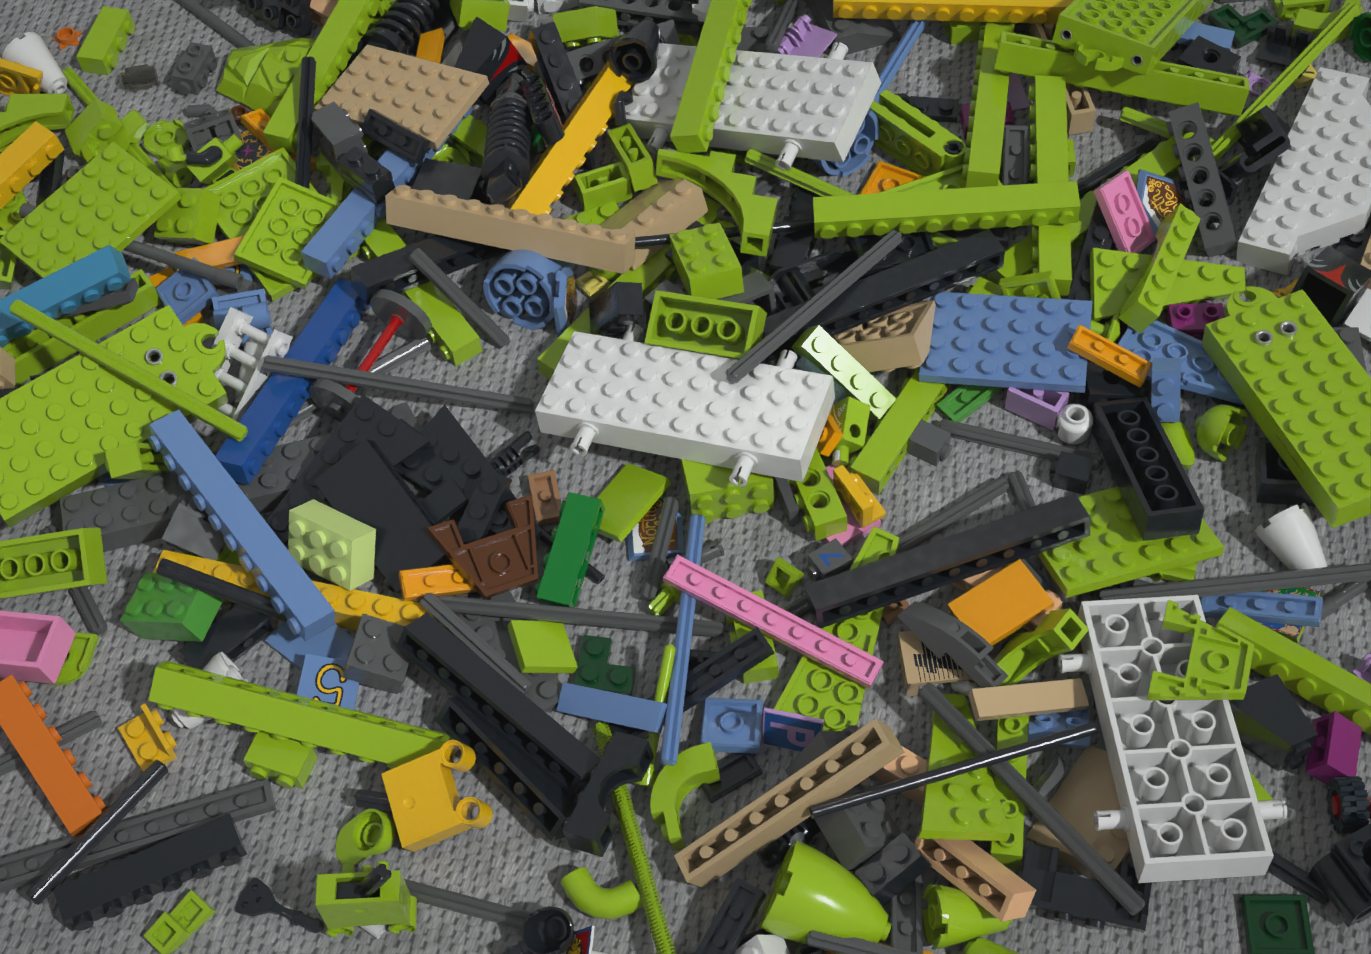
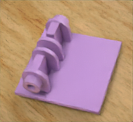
[775,14,837,57]

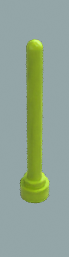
[632,644,676,788]

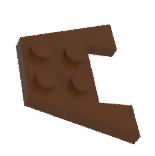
[426,494,538,600]

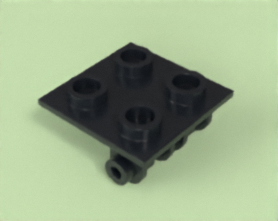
[1255,24,1317,67]

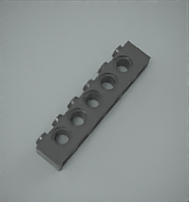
[578,0,704,37]
[534,19,681,87]
[1166,102,1238,257]

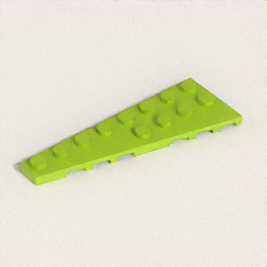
[774,526,899,731]

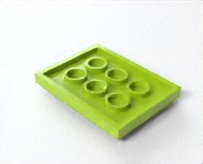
[234,176,342,290]

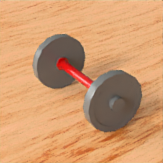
[308,289,432,422]

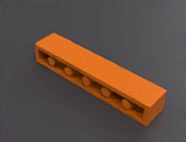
[0,674,108,837]

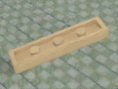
[968,678,1090,721]

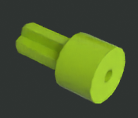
[158,155,193,188]
[647,582,681,616]

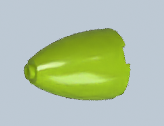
[758,841,892,944]

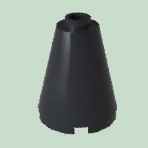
[608,20,660,83]

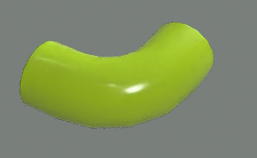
[560,867,644,920]

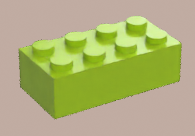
[644,290,767,360]
[0,528,108,599]

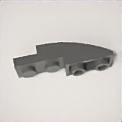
[897,601,1008,688]

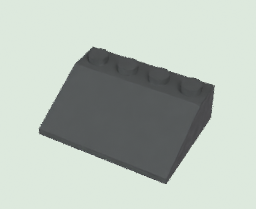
[805,0,901,55]

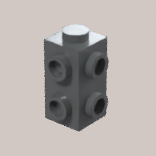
[171,42,218,95]

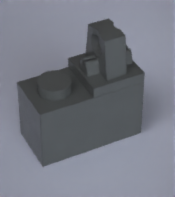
[160,494,224,560]

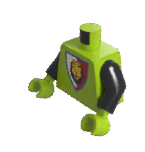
[167,133,244,185]

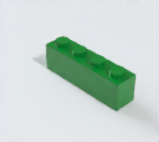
[535,492,605,608]

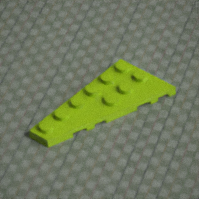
[918,694,1011,841]

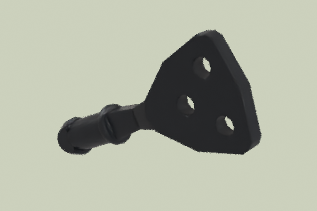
[235,878,324,933]

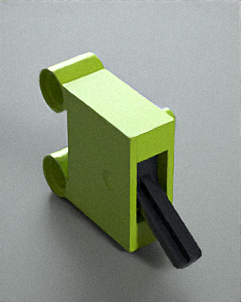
[315,860,417,937]

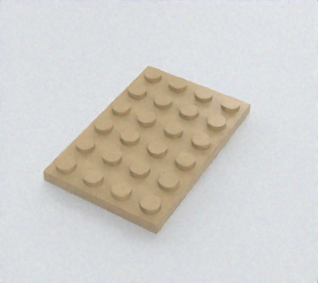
[314,44,489,150]

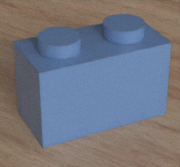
[1151,358,1181,422]

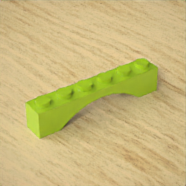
[1119,203,1201,334]

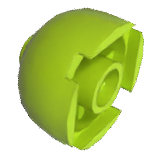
[1195,405,1248,461]

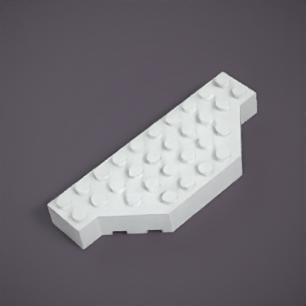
[1236,67,1371,276]

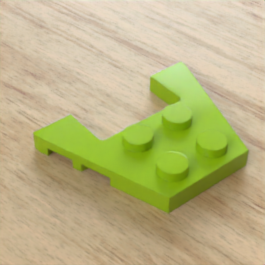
[1146,600,1255,700]

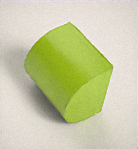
[764,557,804,598]

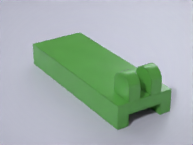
[936,384,1005,422]

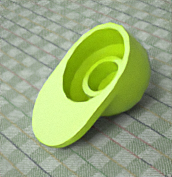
[336,809,396,866]

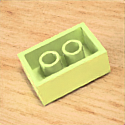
[288,499,376,591]

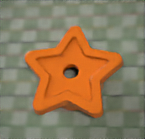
[52,27,82,50]

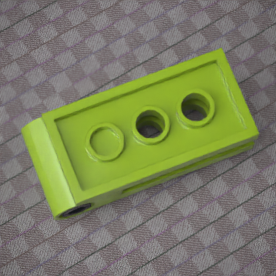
[869,89,966,177]

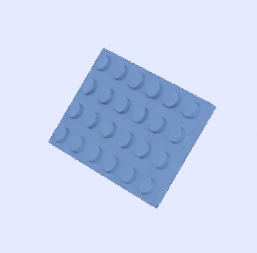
[919,292,1092,393]

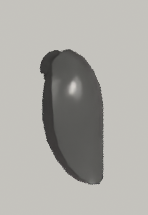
[1026,754,1066,811]

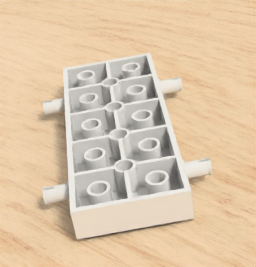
[622,42,881,171]
[535,324,835,487]
[1058,595,1287,883]

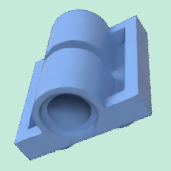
[212,289,273,346]
[1028,708,1091,749]

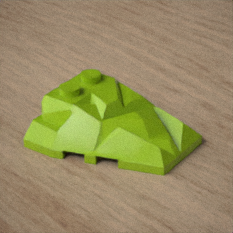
[216,38,316,117]

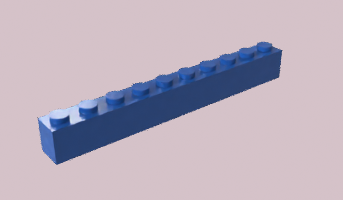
[215,279,370,485]

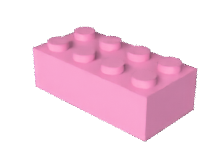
[0,611,76,684]

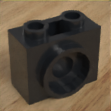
[1177,35,1241,75]
[1079,362,1144,413]

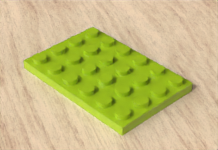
[0,142,182,279]
[204,147,361,301]
[1037,486,1224,598]

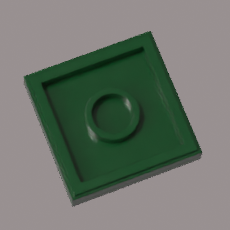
[1240,895,1315,954]

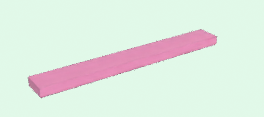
[663,554,884,689]

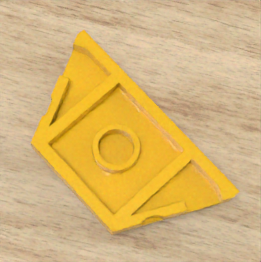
[0,58,43,97]

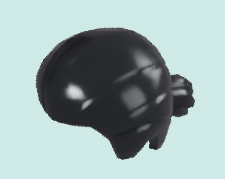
[504,906,575,954]

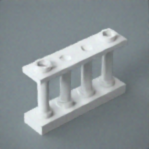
[211,307,293,422]

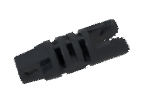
[488,431,540,477]
[756,816,821,869]

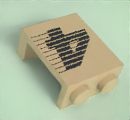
[897,631,975,696]

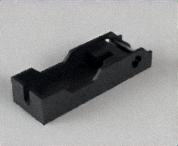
[767,250,872,313]

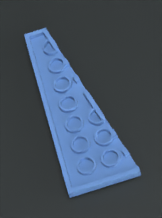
[1118,320,1244,405]

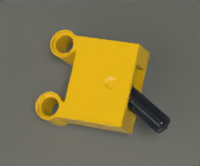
[355,740,493,852]

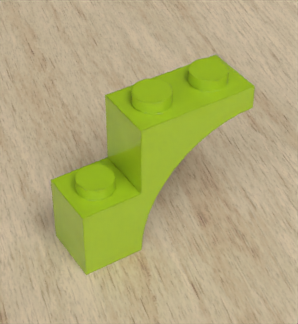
[993,608,1089,686]

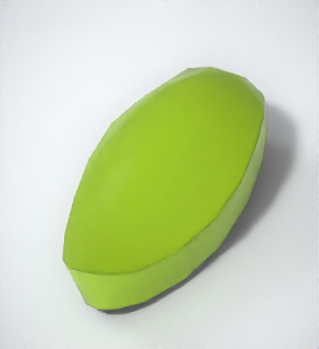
[1160,421,1195,469]

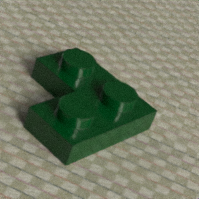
[1208,4,1278,48]
[574,635,636,696]

